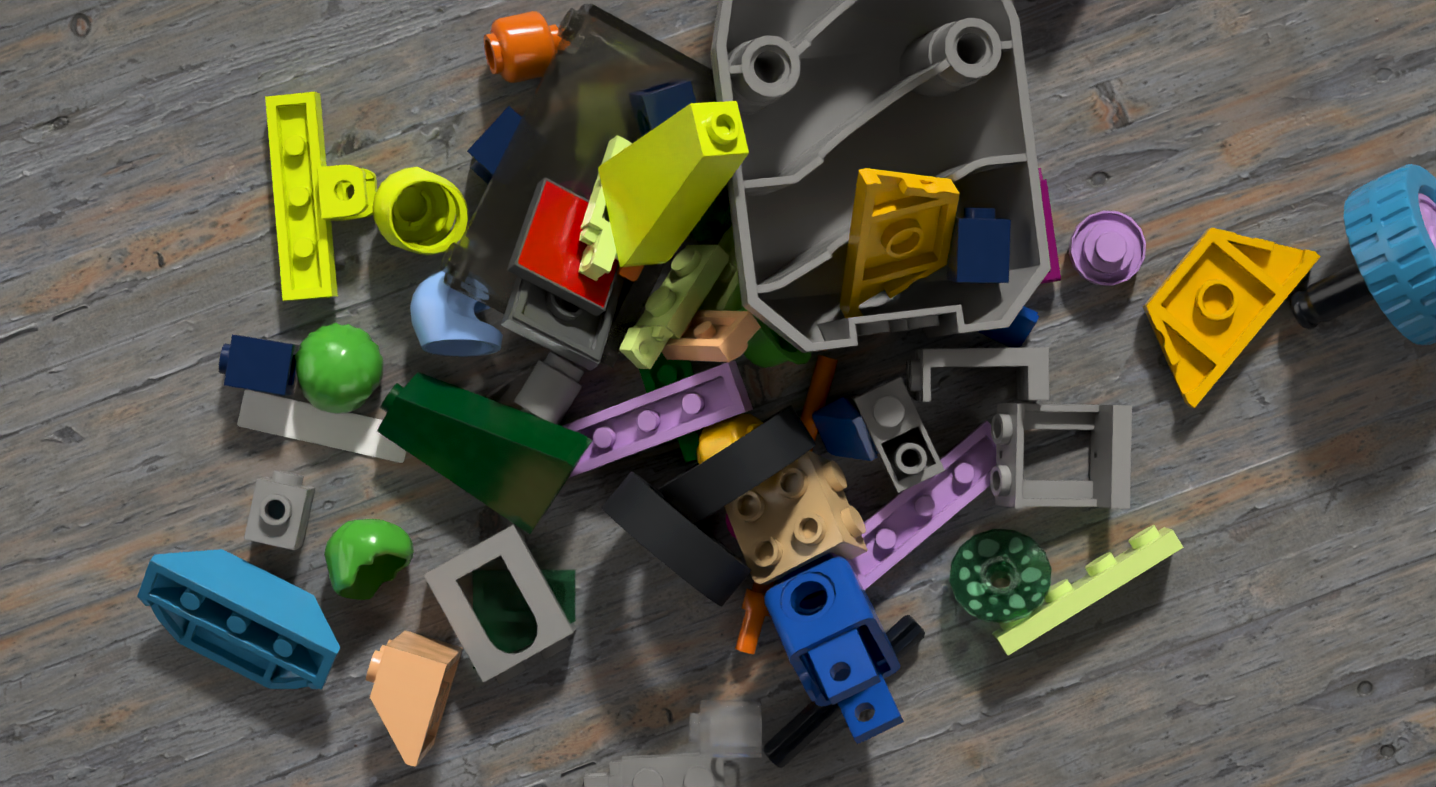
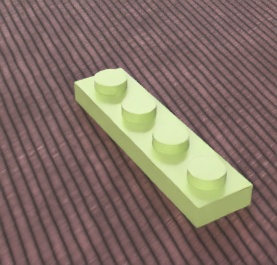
[992,525,1184,656]

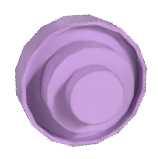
[1069,210,1146,286]

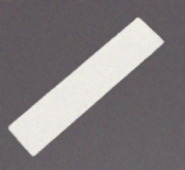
[237,389,406,463]

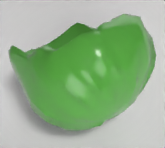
[295,323,384,414]
[324,519,414,600]

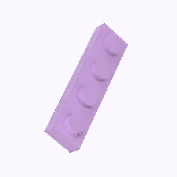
[562,361,753,478]
[831,420,996,590]

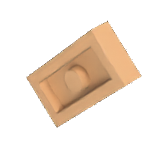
[662,310,761,362]

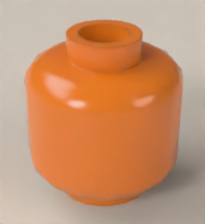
[484,11,563,83]

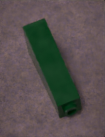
[377,372,593,534]

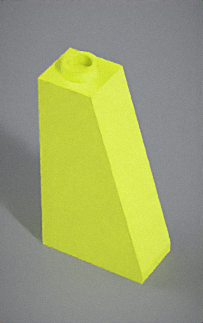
[598,101,749,267]

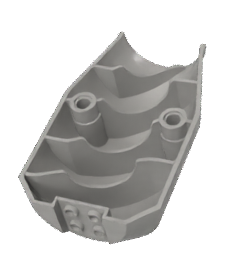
[710,0,1051,353]

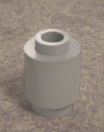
[514,352,585,425]

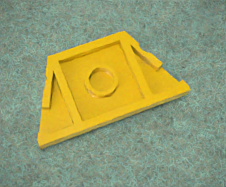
[839,168,960,318]
[1143,227,1321,408]

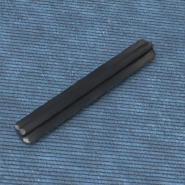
[763,615,925,768]

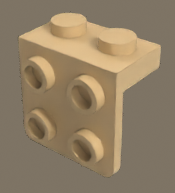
[724,451,868,585]

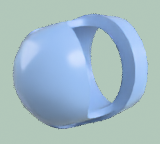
[410,269,503,357]

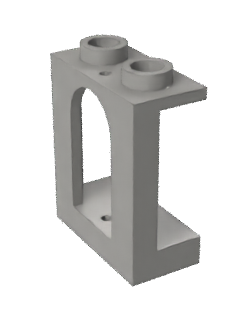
[906,347,1050,402]
[990,403,1132,509]
[423,524,576,684]

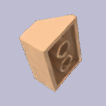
[366,630,463,767]

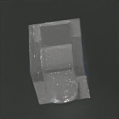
[689,700,762,758]

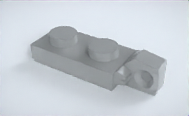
[583,752,725,787]

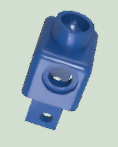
[764,553,904,744]

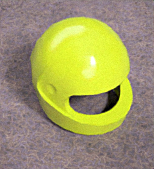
[372,167,468,255]

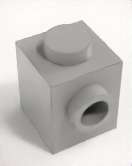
[244,470,315,550]

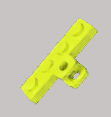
[265,92,377,301]

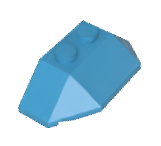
[137,549,340,689]

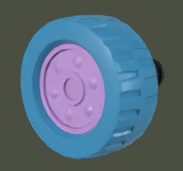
[1290,164,1436,345]

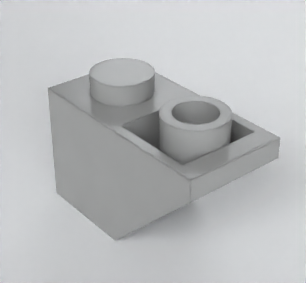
[851,377,945,493]

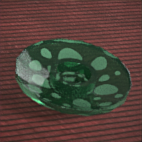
[949,529,1052,623]

